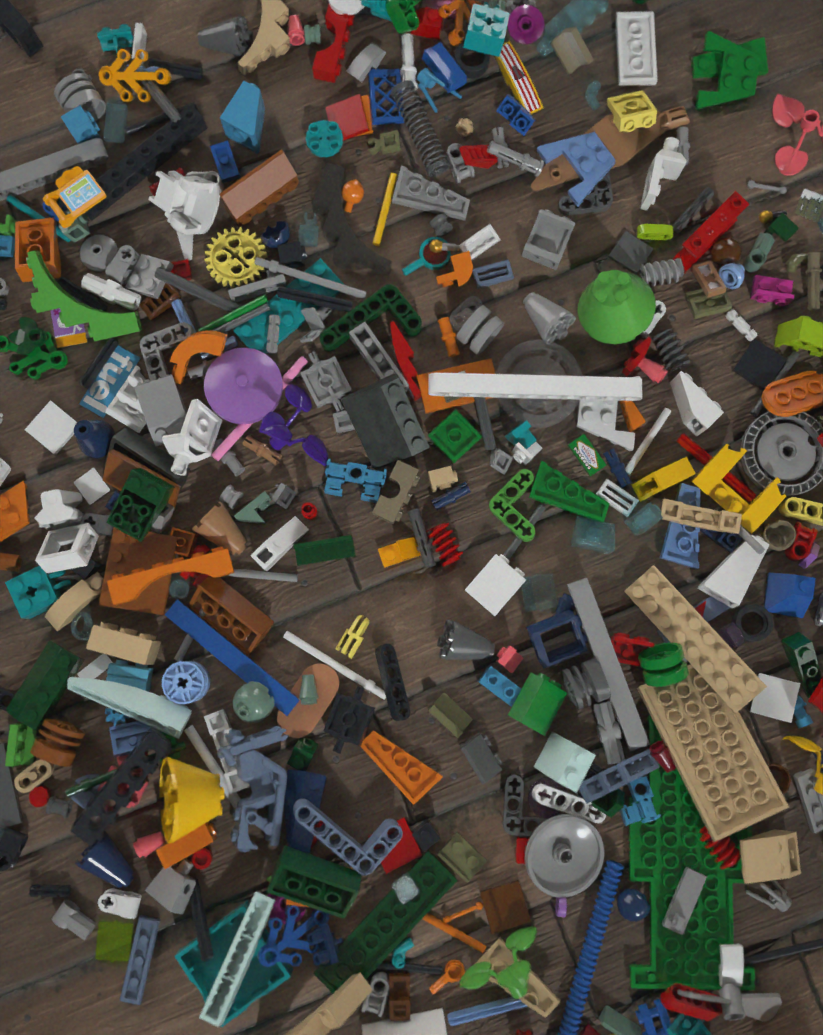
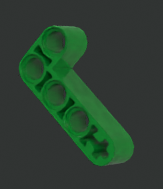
[386,0,421,34]

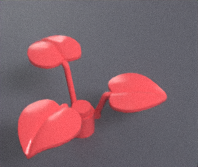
[772,94,823,176]

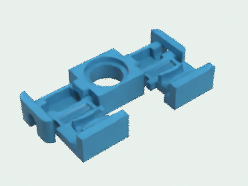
[324,459,387,503]
[608,759,661,826]

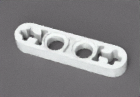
[532,784,606,823]

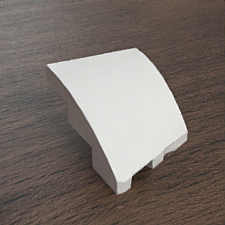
[105,365,150,433]

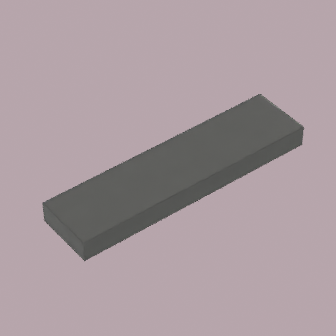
[0,743,23,828]

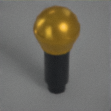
[759,210,787,224]

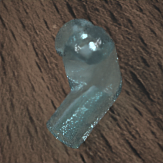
[585,80,601,111]

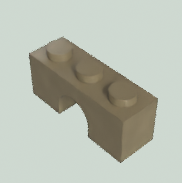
[372,460,421,525]

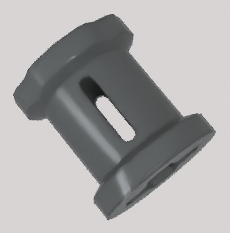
[46,796,73,818]

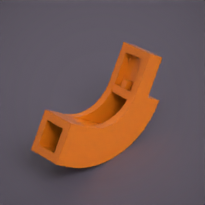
[170,330,228,384]

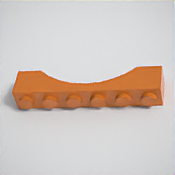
[107,546,235,605]

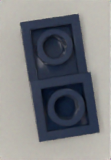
[700,528,743,553]

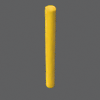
[372,173,398,246]

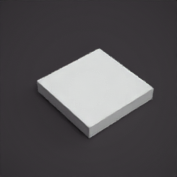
[25,400,77,455]
[750,673,800,723]

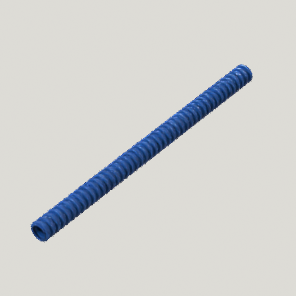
[557,860,624,1035]

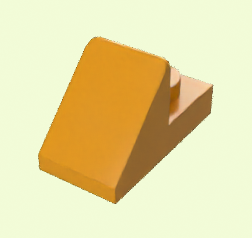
[378,537,421,568]

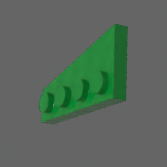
[691,37,768,78]
[529,460,610,523]

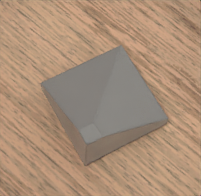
[489,448,513,475]

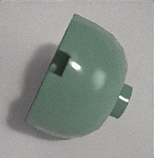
[233,681,274,723]

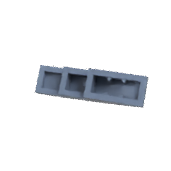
[579,749,660,804]

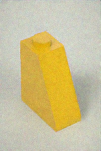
[631,457,696,502]

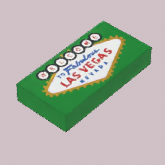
[568,434,606,477]

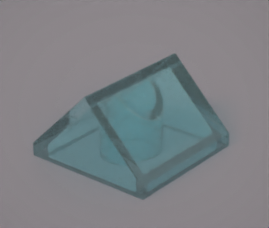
[571,516,615,554]

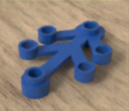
[258,905,329,967]

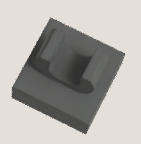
[269,483,296,509]

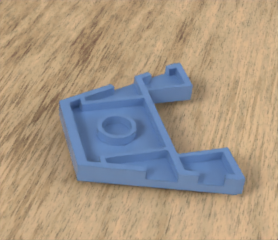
[537,132,615,207]

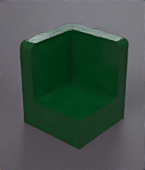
[764,213,799,242]
[591,789,625,818]

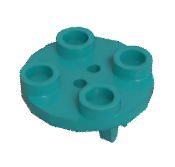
[306,120,343,158]

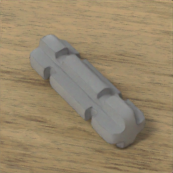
[266,315,280,353]

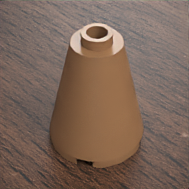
[192,501,247,555]

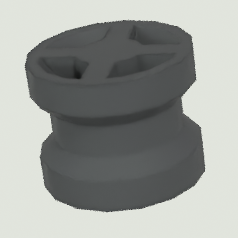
[430,213,453,237]

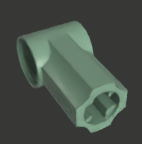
[743,233,775,273]

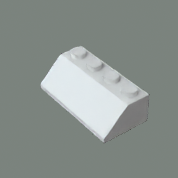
[362,1008,448,1035]

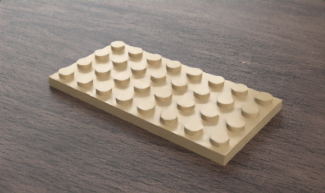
[637,664,789,842]

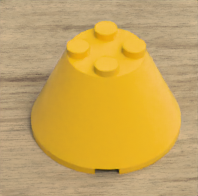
[159,757,224,843]

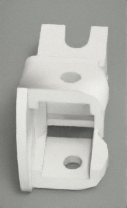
[149,171,220,235]

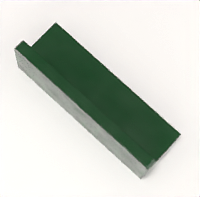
[293,535,356,566]

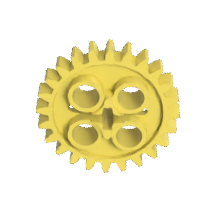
[205,227,267,289]

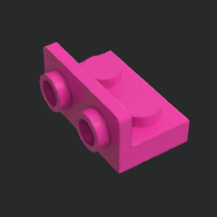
[750,275,795,306]

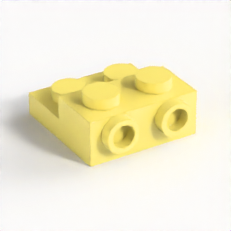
[607,90,657,132]

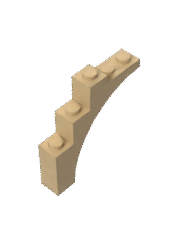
[238,0,290,76]
[284,973,373,1035]

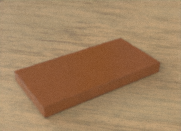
[102,449,181,515]

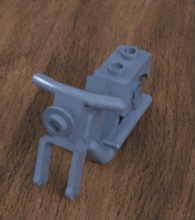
[217,726,288,852]

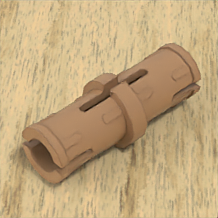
[242,435,282,465]

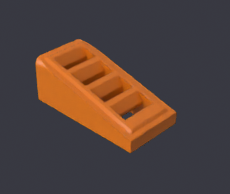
[619,401,645,432]

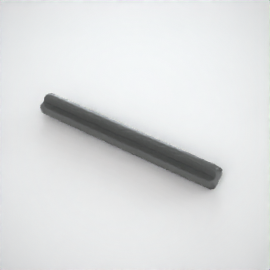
[154,267,241,312]

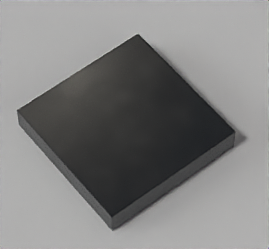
[732,338,787,391]

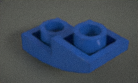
[496,94,535,136]

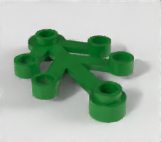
[0,331,68,380]

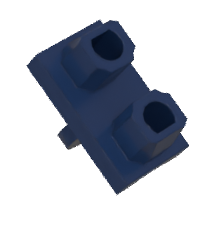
[307,924,343,967]

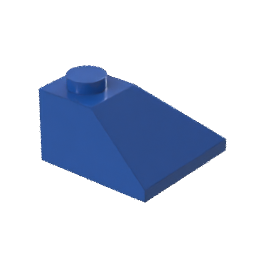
[763,572,816,618]

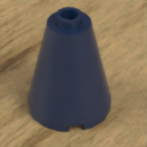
[74,420,116,458]
[75,832,134,888]

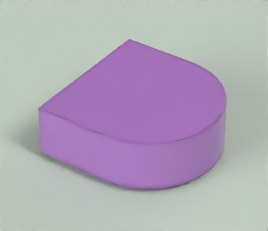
[555,897,567,917]

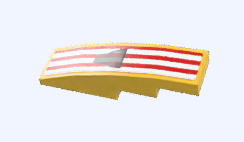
[495,41,543,114]

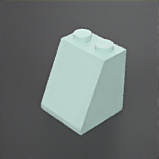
[534,731,596,793]

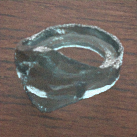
[71,612,94,640]

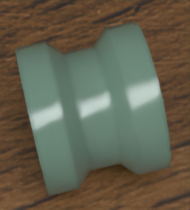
[305,24,321,45]

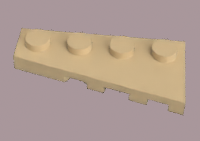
[475,937,560,1018]

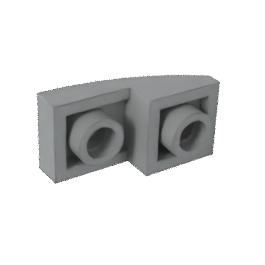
[346,43,386,82]

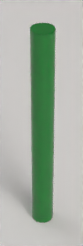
[198,294,269,331]

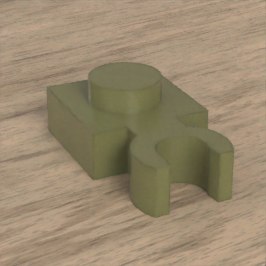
[367,130,402,155]

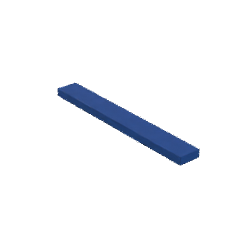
[164,599,300,716]

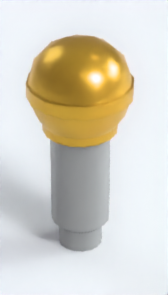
[430,239,459,253]

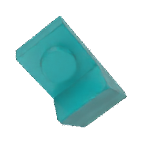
[505,420,537,449]

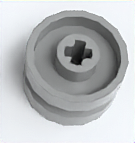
[456,305,505,355]

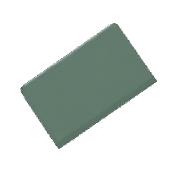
[599,1005,641,1035]

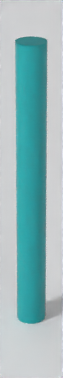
[7,195,71,242]

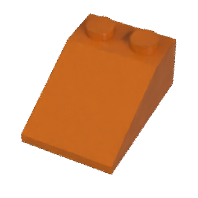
[15,218,61,282]

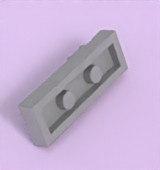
[228,270,287,303]
[793,768,823,833]
[662,867,707,935]

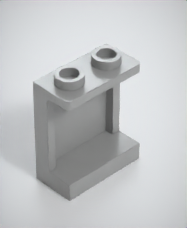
[521,209,575,270]

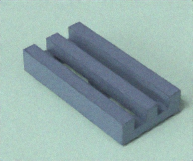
[472,259,514,289]

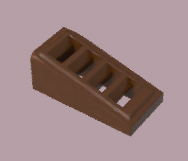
[139,283,182,320]

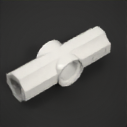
[81,273,141,311]

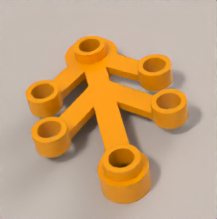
[99,49,171,102]

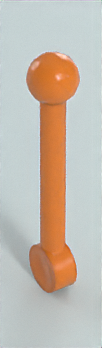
[443,902,483,923]

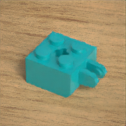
[463,1,510,57]
[5,566,71,619]

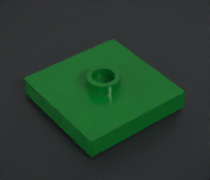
[428,409,482,463]

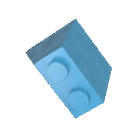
[220,81,265,154]

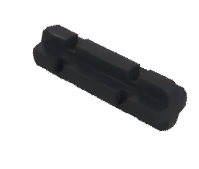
[29,884,71,898]

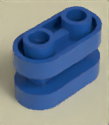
[635,999,671,1035]

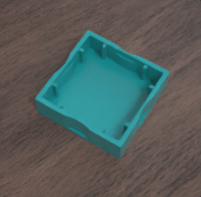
[174,901,293,1028]

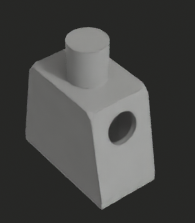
[145,858,196,914]

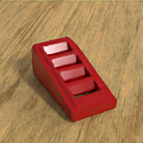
[459,145,498,169]

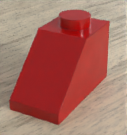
[407,7,444,40]

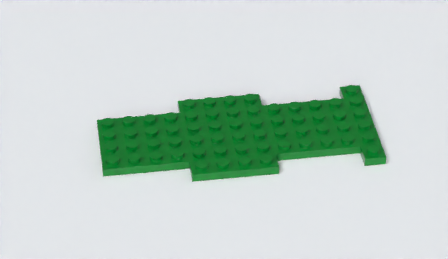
[628,715,755,990]

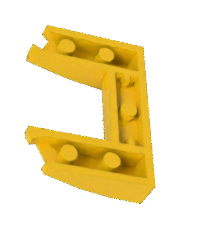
[692,444,786,534]

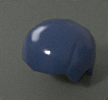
[261,221,290,248]
[617,889,650,922]

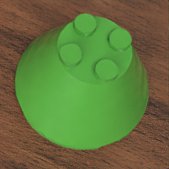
[578,270,656,344]

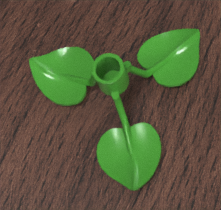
[459,926,537,999]

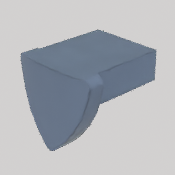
[69,774,100,809]

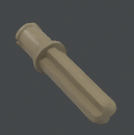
[806,252,822,311]

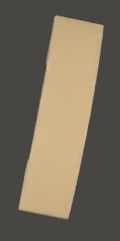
[660,499,742,534]

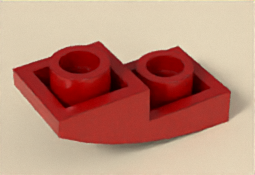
[622,337,651,377]

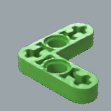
[489,469,535,542]

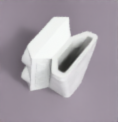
[34,489,85,530]

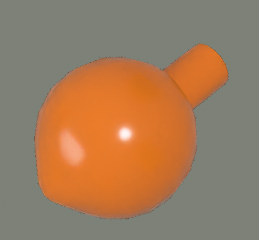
[341,179,364,213]

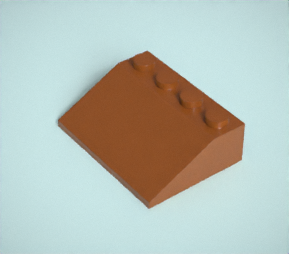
[99,527,178,615]

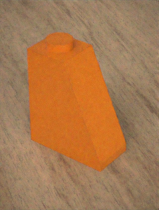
[156,821,218,869]

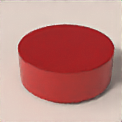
[29,786,51,807]
[191,847,213,869]

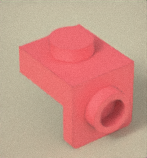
[496,645,523,673]

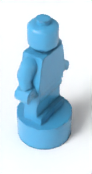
[794,696,814,729]

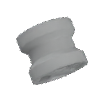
[219,484,244,509]

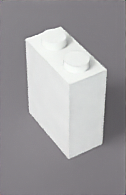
[465,554,526,616]

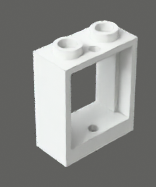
[35,523,99,573]

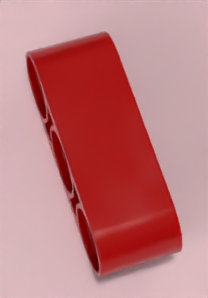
[660,983,723,1021]

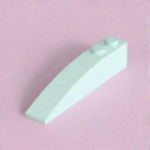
[67,677,192,739]
[199,891,275,1027]

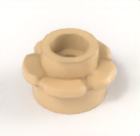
[456,118,473,137]

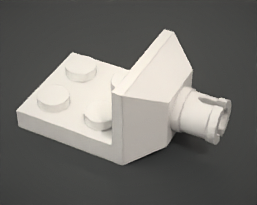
[640,137,687,211]
[162,399,222,476]

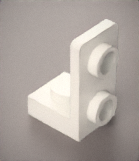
[512,442,542,465]

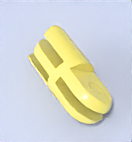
[335,615,369,659]

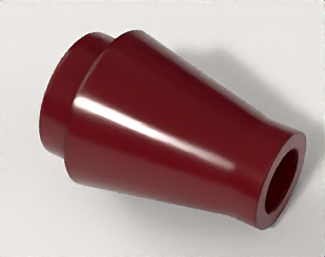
[649,740,676,772]

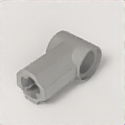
[52,900,97,941]

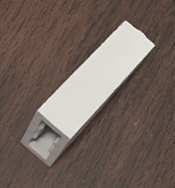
[697,535,770,608]

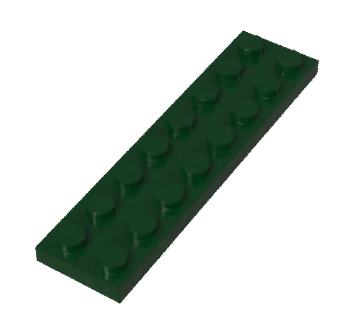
[314,850,458,994]

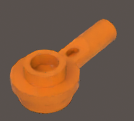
[429,960,465,994]

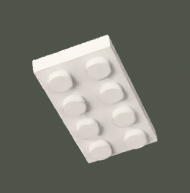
[615,12,657,86]

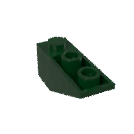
[782,632,822,698]

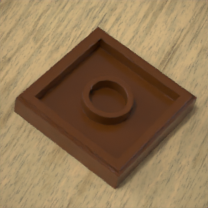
[480,880,531,934]

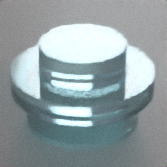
[169,579,189,599]

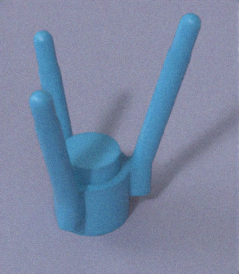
[417,68,462,112]

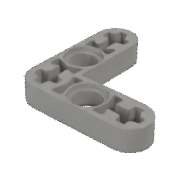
[140,322,195,381]

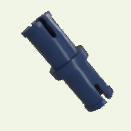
[603,448,632,488]
[431,481,471,511]

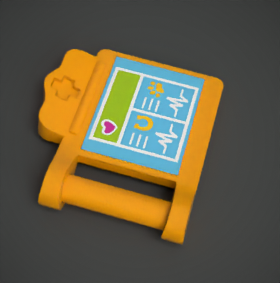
[43,166,107,228]

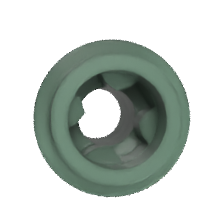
[299,675,319,705]

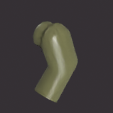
[786,254,808,272]

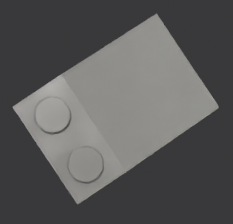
[134,374,187,446]

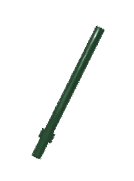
[65,741,187,797]

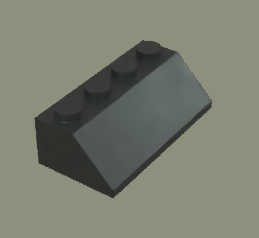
[104,427,190,490]

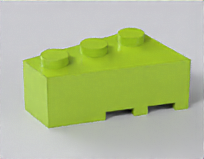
[774,316,823,358]

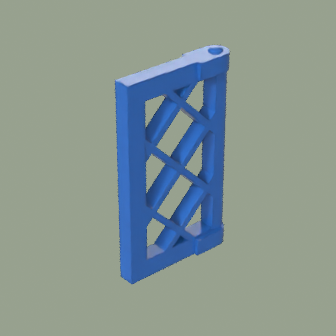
[368,69,404,125]

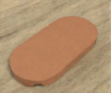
[277,664,339,738]

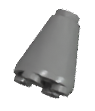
[523,292,576,345]

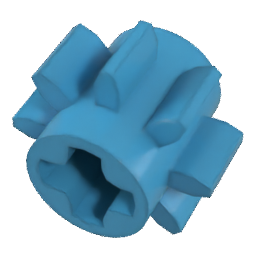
[105,708,130,726]

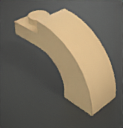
[45,572,104,632]

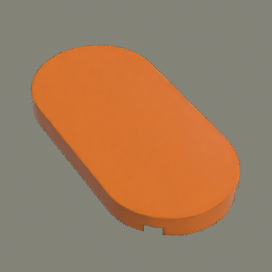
[761,371,823,417]

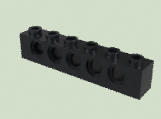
[70,726,172,846]

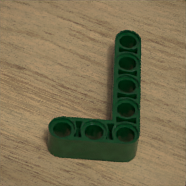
[320,284,422,352]

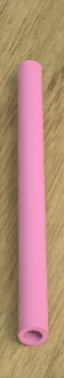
[211,356,308,461]

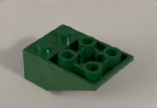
[106,468,175,542]

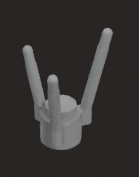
[746,880,792,912]

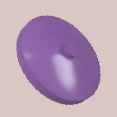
[204,348,283,424]

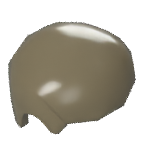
[762,519,796,551]

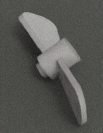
[678,984,782,1022]

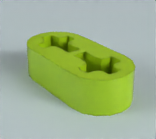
[637,224,673,240]

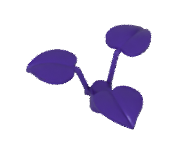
[259,384,328,466]

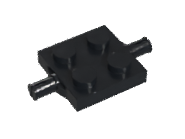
[323,686,375,754]

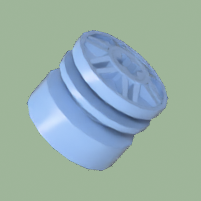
[162,661,211,704]

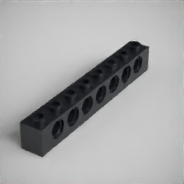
[85,104,208,221]

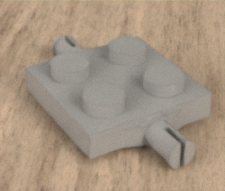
[300,351,352,412]

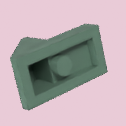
[234,491,271,524]

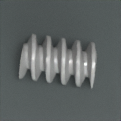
[640,258,684,286]

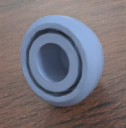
[718,263,745,289]

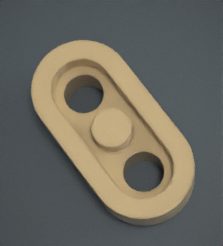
[14,759,54,793]

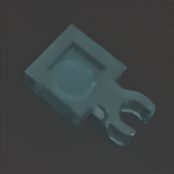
[298,212,319,247]

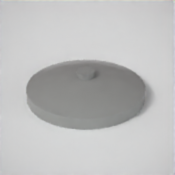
[525,814,604,898]

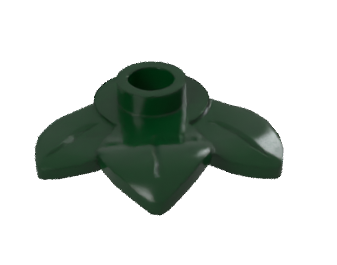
[8,317,47,355]

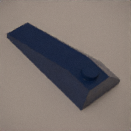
[284,769,327,854]

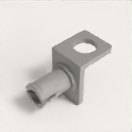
[300,307,332,343]

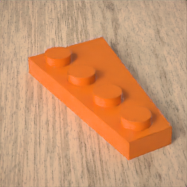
[361,730,443,805]

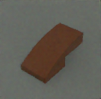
[389,972,410,1021]

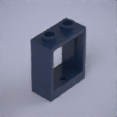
[526,610,588,669]

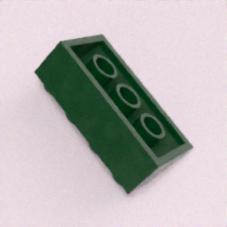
[5,640,85,730]
[267,846,362,919]

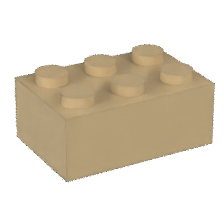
[86,622,161,665]

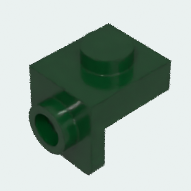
[287,737,318,771]

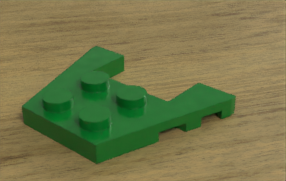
[695,31,760,109]

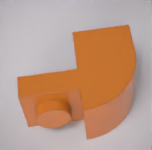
[436,251,473,288]

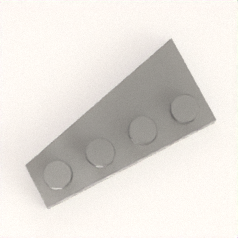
[392,165,470,221]

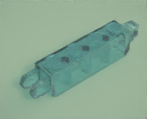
[537,0,609,57]

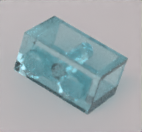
[624,502,663,536]

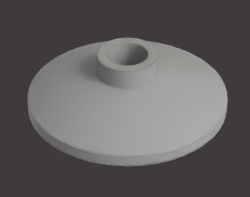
[80,235,118,272]

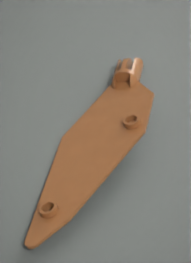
[531,106,690,191]

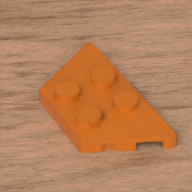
[0,481,30,542]

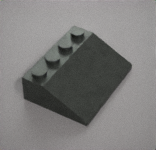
[341,373,430,468]

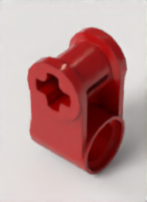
[785,522,818,561]

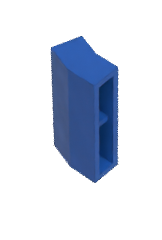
[422,42,467,93]

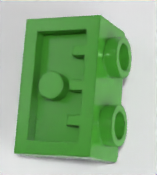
[5,723,38,767]

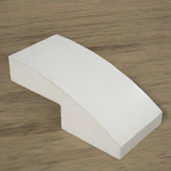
[719,944,743,987]

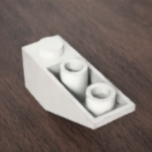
[251,516,309,572]

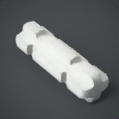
[725,309,758,341]

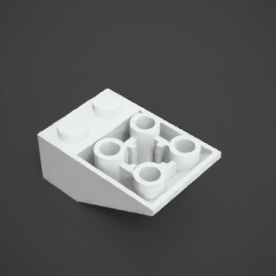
[670,371,724,436]

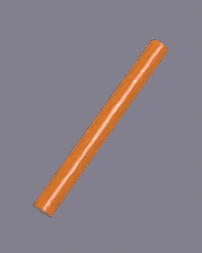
[423,913,487,953]

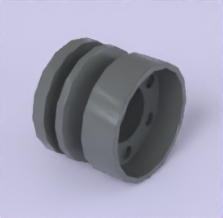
[562,658,611,710]

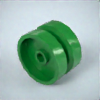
[638,642,689,687]

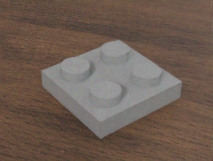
[125,254,174,299]

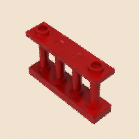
[673,191,749,274]

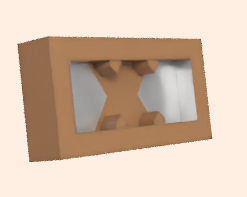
[691,261,727,298]

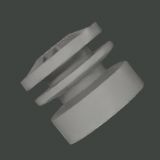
[54,73,106,122]

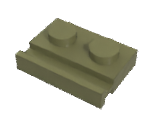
[685,289,732,319]
[437,832,487,883]

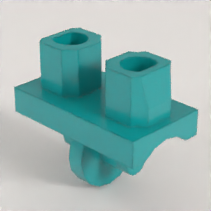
[97,24,134,53]

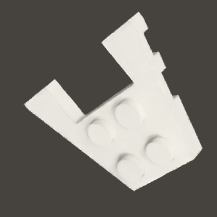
[576,376,640,451]

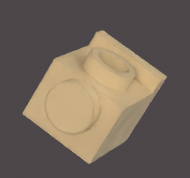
[428,466,458,493]

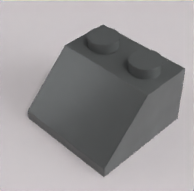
[459,733,502,785]

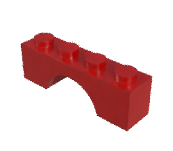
[312,4,354,83]

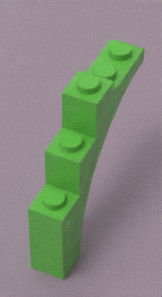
[26,251,143,341]

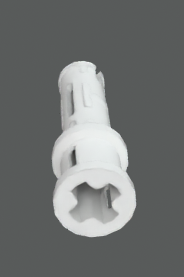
[400,33,418,91]

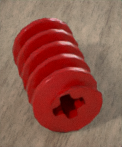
[426,523,464,567]
[699,826,741,869]

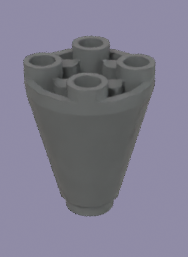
[198,16,253,57]
[437,619,495,660]

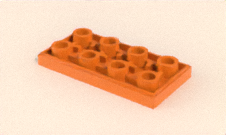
[417,358,495,414]

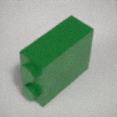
[508,672,567,736]

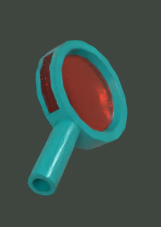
[402,237,451,276]

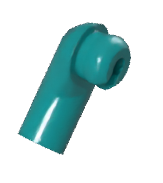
[392,937,415,969]

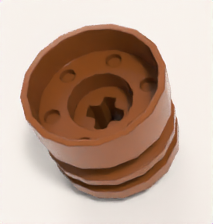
[30,718,85,767]

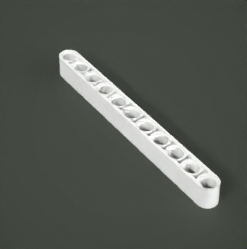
[428,373,642,401]

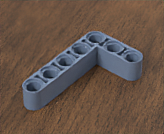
[293,799,403,875]

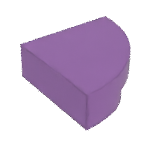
[799,542,820,569]

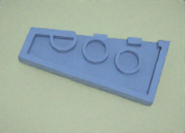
[660,483,700,569]

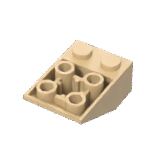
[740,829,801,884]

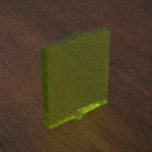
[95,920,133,962]

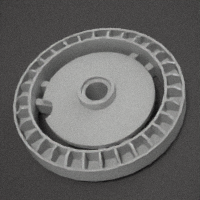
[740,411,823,497]

